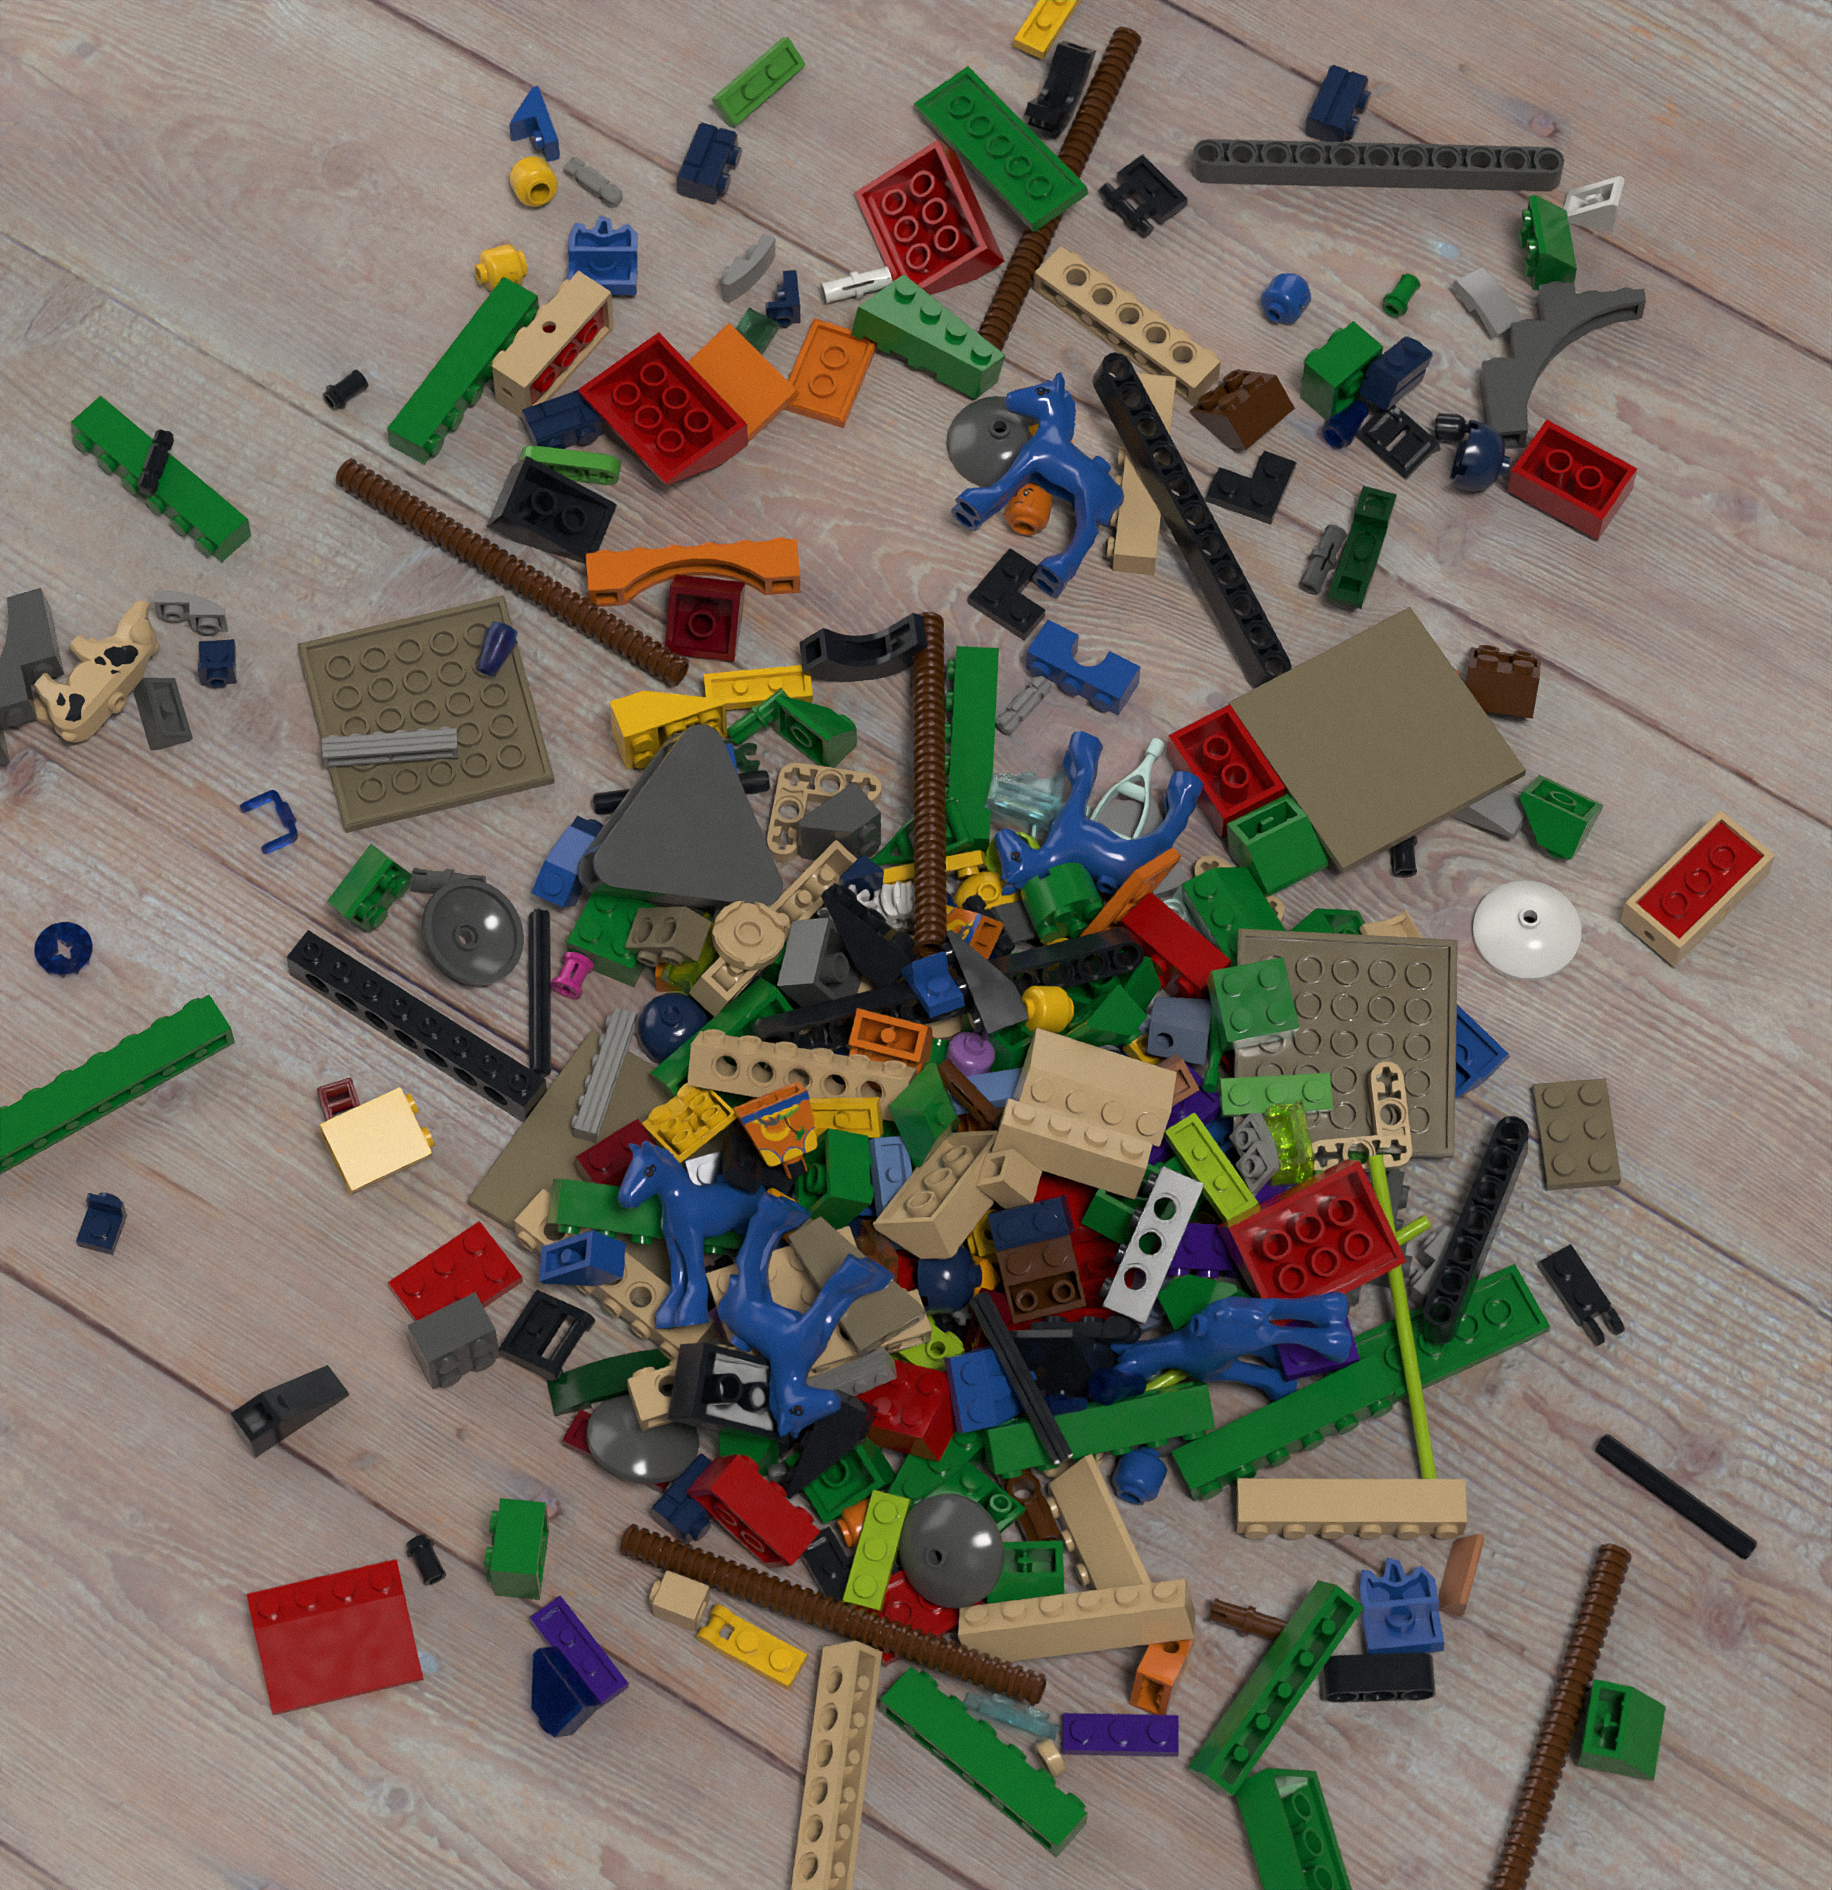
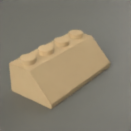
[1013,1027,1177,1147]
[991,1098,1153,1199]
[873,1130,998,1260]
[1045,1454,1151,1591]

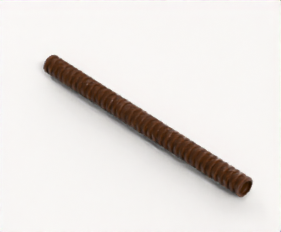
[977,27,1142,351]
[336,458,689,687]
[913,612,947,958]
[620,1524,1047,1707]
[1489,1544,1632,1890]

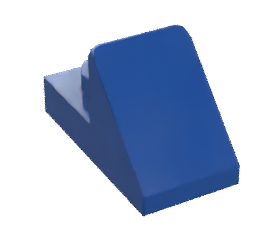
[509,86,560,162]
[901,951,965,1018]

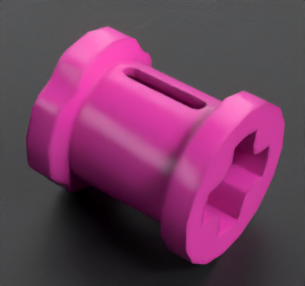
[550,952,594,999]

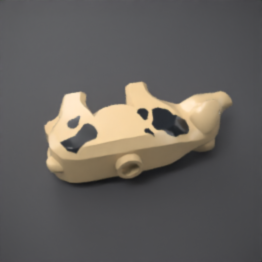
[34,600,160,743]

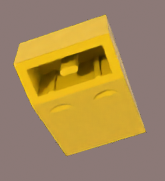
[610,690,727,770]
[642,1083,737,1164]

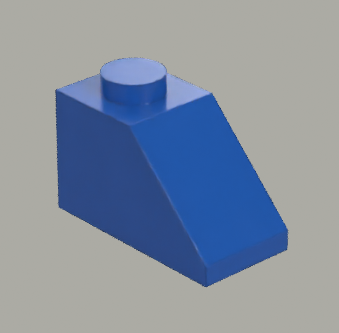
[531,825,596,908]
[539,1230,626,1286]

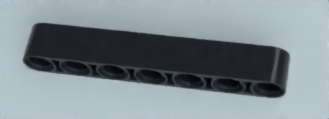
[1423,1116,1529,1344]

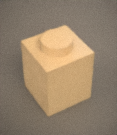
[976,1148,1042,1209]
[649,1570,710,1632]

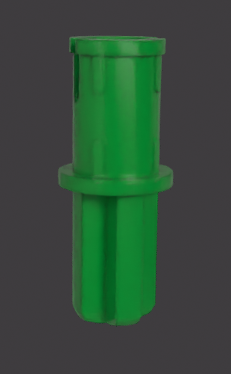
[727,688,789,745]

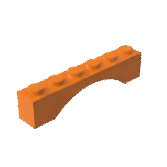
[586,537,801,607]

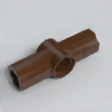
[996,1468,1062,1542]

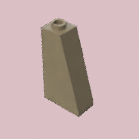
[788,1216,925,1358]

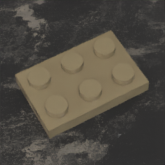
[1532,1078,1621,1191]

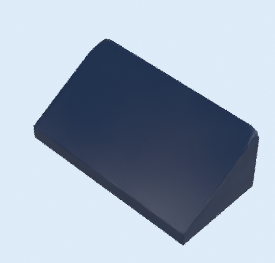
[839,855,884,901]

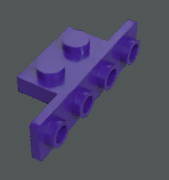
[1137,1223,1244,1279]

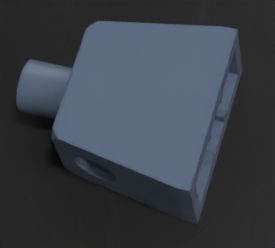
[1138,997,1212,1065]

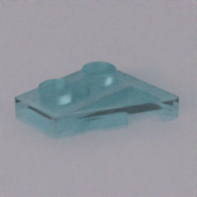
[984,772,1066,829]
[963,1692,1060,1741]

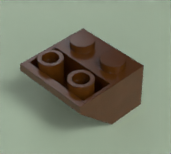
[1190,369,1295,450]
[1465,645,1541,719]
[996,1234,1087,1324]

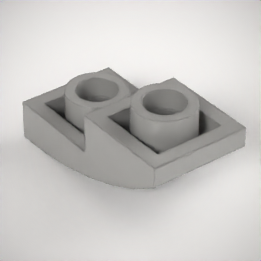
[719,233,776,303]
[1453,267,1523,338]
[154,590,228,635]
[1229,1113,1279,1193]
[1410,1225,1452,1307]

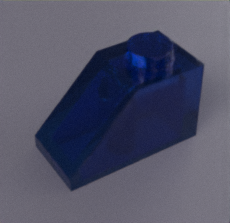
[531,1646,603,1738]

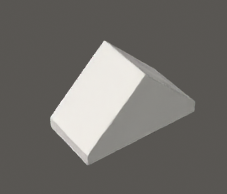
[1563,176,1625,233]

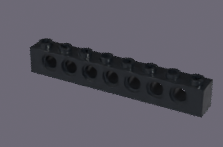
[286,930,547,1123]

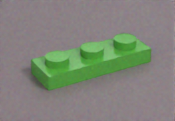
[711,37,806,126]
[1218,1073,1333,1118]

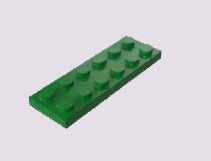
[914,66,1088,232]
[1323,1264,1550,1401]

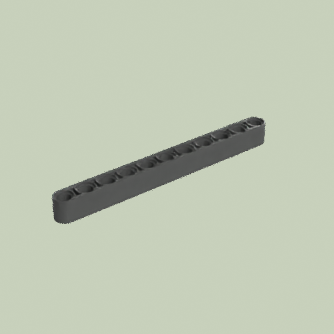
[1191,139,1565,191]

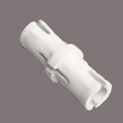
[821,266,892,304]

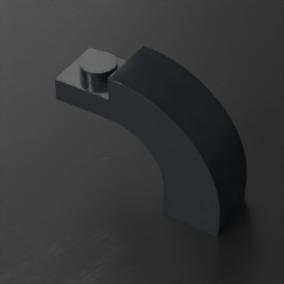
[1024,40,1096,135]
[799,613,927,682]

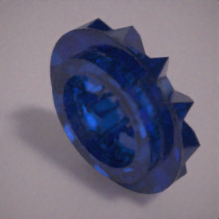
[34,922,94,978]

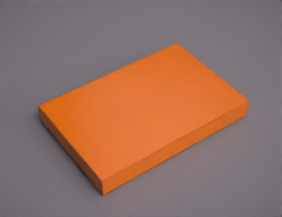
[783,318,878,428]
[688,323,799,442]
[1080,847,1181,937]

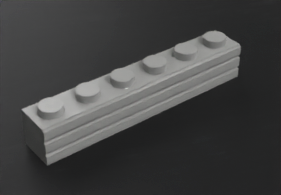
[322,727,459,768]
[571,1007,637,1143]
[807,1347,897,1396]

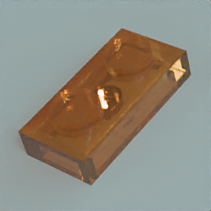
[855,1219,898,1283]

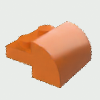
[843,1008,933,1090]

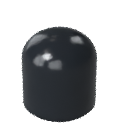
[1435,413,1467,442]

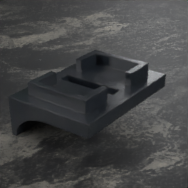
[1356,404,1441,480]

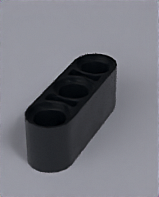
[1322,1653,1436,1703]

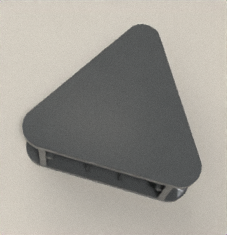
[577,724,783,910]

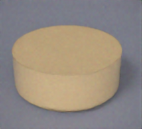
[1034,1738,1066,1778]

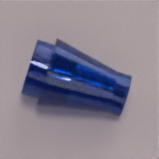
[1322,400,1369,449]
[476,621,518,677]
[1089,1367,1146,1406]

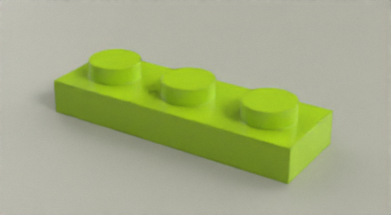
[1163,1112,1258,1222]
[843,1490,911,1612]

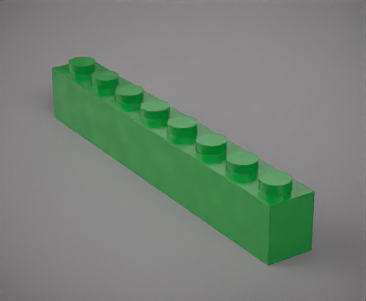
[0,994,235,1175]

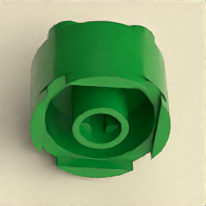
[1020,863,1104,943]

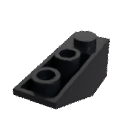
[821,883,918,988]
[940,930,1029,1041]
[230,1365,349,1458]
[785,1389,878,1500]

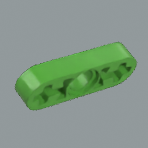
[520,446,621,485]

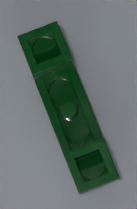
[1327,486,1397,609]
[547,1348,673,1416]

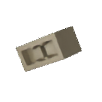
[625,907,711,966]

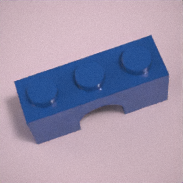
[1026,619,1141,716]

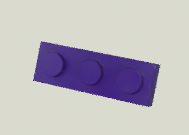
[529,1595,629,1709]
[1062,1713,1179,1757]

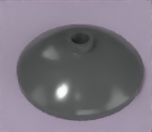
[947,396,1038,487]
[422,879,524,985]
[586,1394,699,1484]
[899,1493,1004,1608]

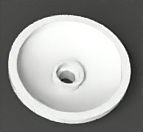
[1473,880,1582,981]

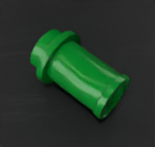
[1382,273,1421,317]

